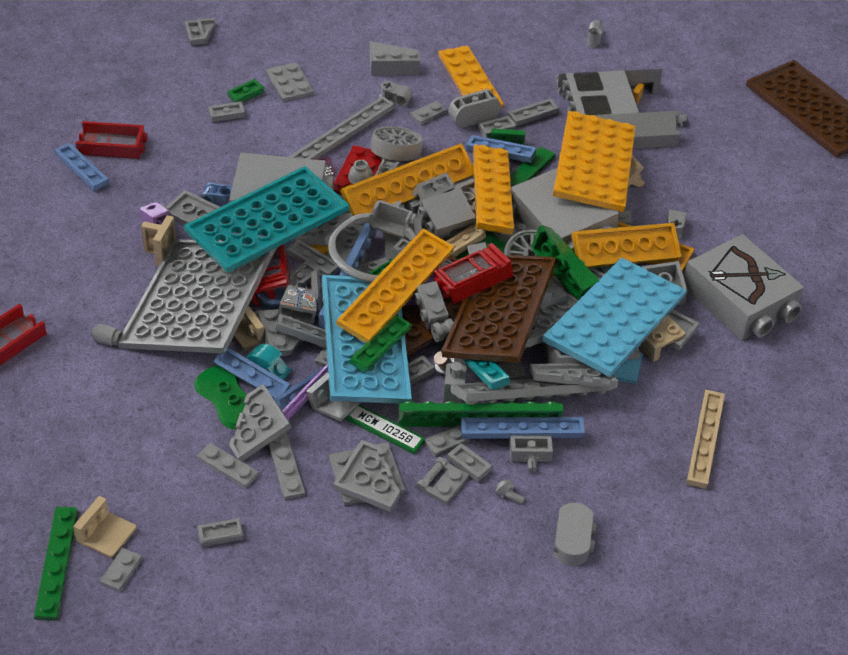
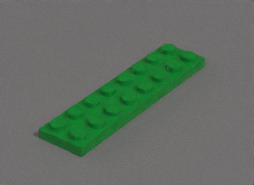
[398,401,563,427]

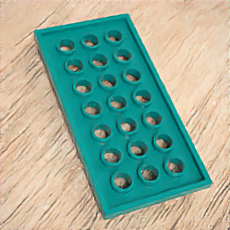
[184,166,349,273]

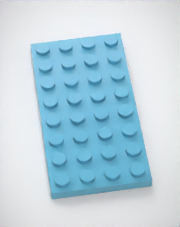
[543,258,687,377]
[322,275,412,403]

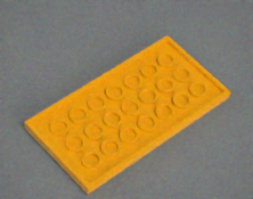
[552,111,635,212]

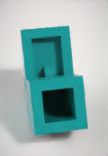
[245,344,292,380]

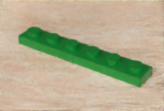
[34,507,78,620]

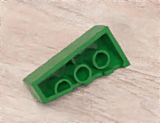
[531,225,599,301]

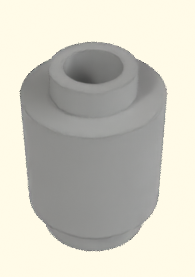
[92,323,123,347]

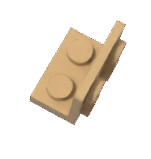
[639,315,685,362]
[73,496,137,559]

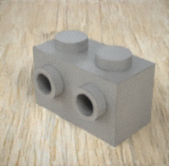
[414,281,449,329]

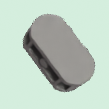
[448,89,501,128]
[553,503,597,566]

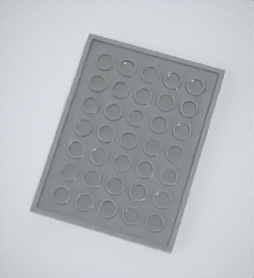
[117,239,276,354]

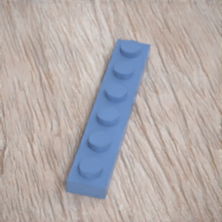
[461,417,585,439]

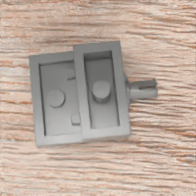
[509,436,553,473]

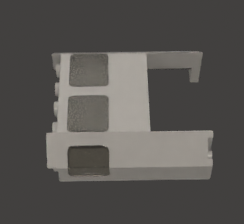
[555,69,680,149]

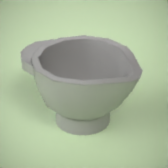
[348,160,373,184]

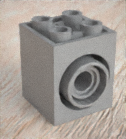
[416,188,476,241]

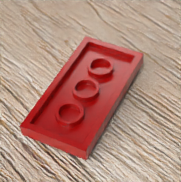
[333,145,383,195]

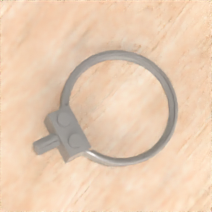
[328,200,416,283]

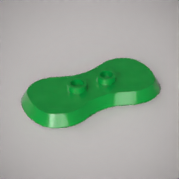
[194,366,247,430]

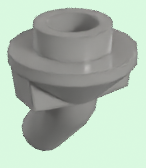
[495,479,524,504]

